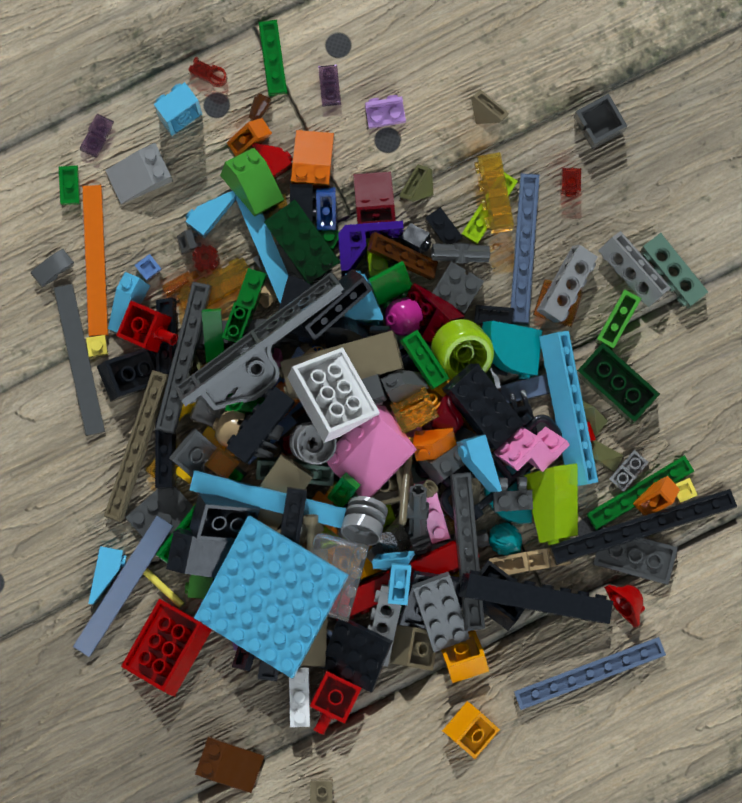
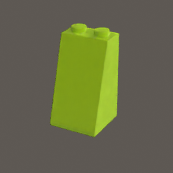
[524,463,578,546]

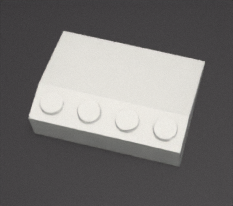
[287,347,380,443]

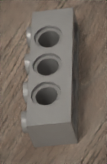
[598,231,671,307]
[536,245,598,323]
[368,584,401,667]

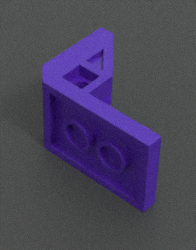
[338,221,404,278]

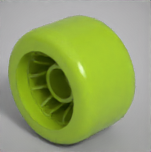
[431,319,494,380]

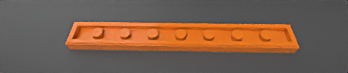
[82,185,108,337]

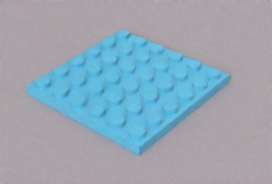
[194,516,349,678]

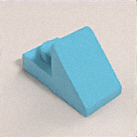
[372,551,415,570]
[388,563,411,605]

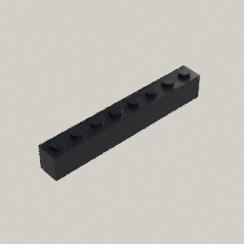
[459,570,613,624]

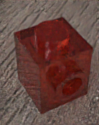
[560,168,581,197]

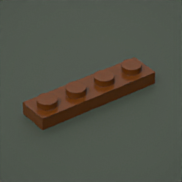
[367,232,438,280]

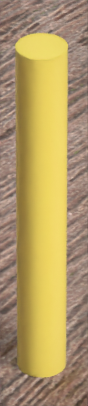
[143,568,184,608]

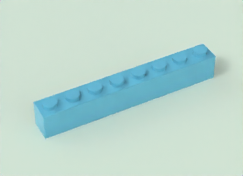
[539,331,598,486]

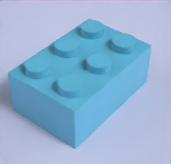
[154,82,202,136]

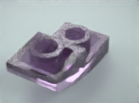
[318,64,341,107]
[80,114,114,158]

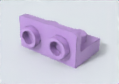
[365,95,406,129]

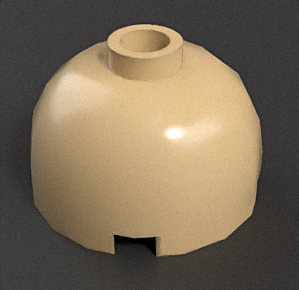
[212,410,246,448]

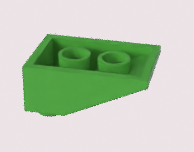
[220,148,284,216]

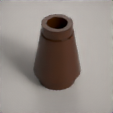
[248,93,272,120]

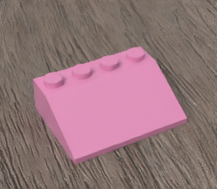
[327,405,417,498]

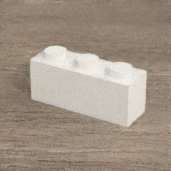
[289,668,310,727]

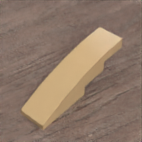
[489,548,571,575]

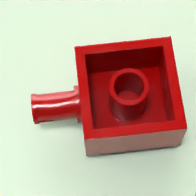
[116,300,178,353]
[309,671,362,735]

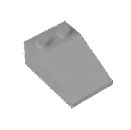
[105,143,173,205]

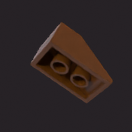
[195,736,264,793]

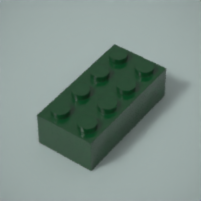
[264,200,340,285]
[577,343,660,424]

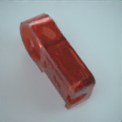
[189,57,228,87]

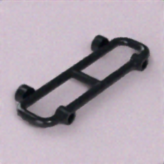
[441,412,563,520]

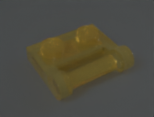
[390,387,439,434]

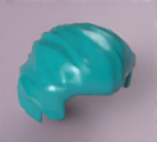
[489,522,522,556]

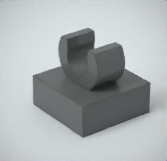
[177,229,201,254]

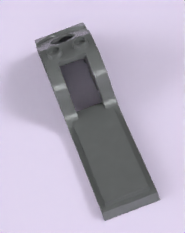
[175,272,344,410]

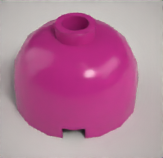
[384,297,423,336]

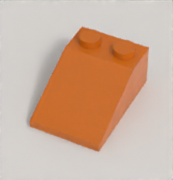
[291,130,334,188]

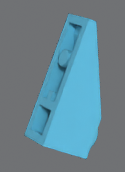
[185,191,237,239]
[108,272,150,333]
[456,435,502,492]
[88,546,127,605]

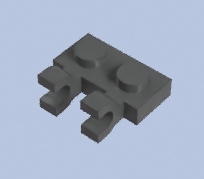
[492,476,533,512]

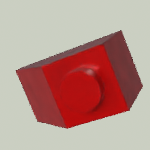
[252,143,293,179]

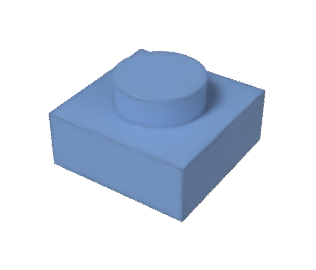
[135,254,162,281]

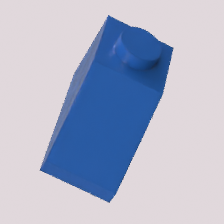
[316,187,336,230]

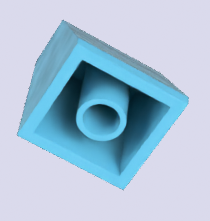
[344,271,383,326]

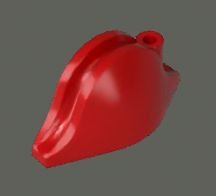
[604,585,645,628]

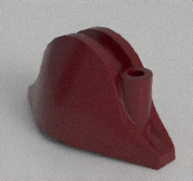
[432,394,463,433]

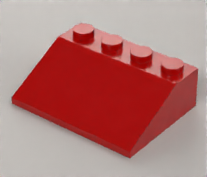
[121,599,212,697]

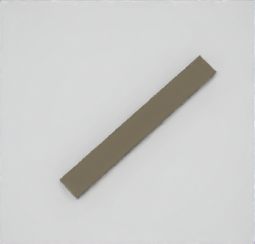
[104,370,169,522]

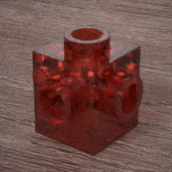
[191,244,220,274]

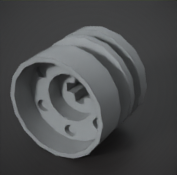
[289,422,337,464]
[341,496,388,546]

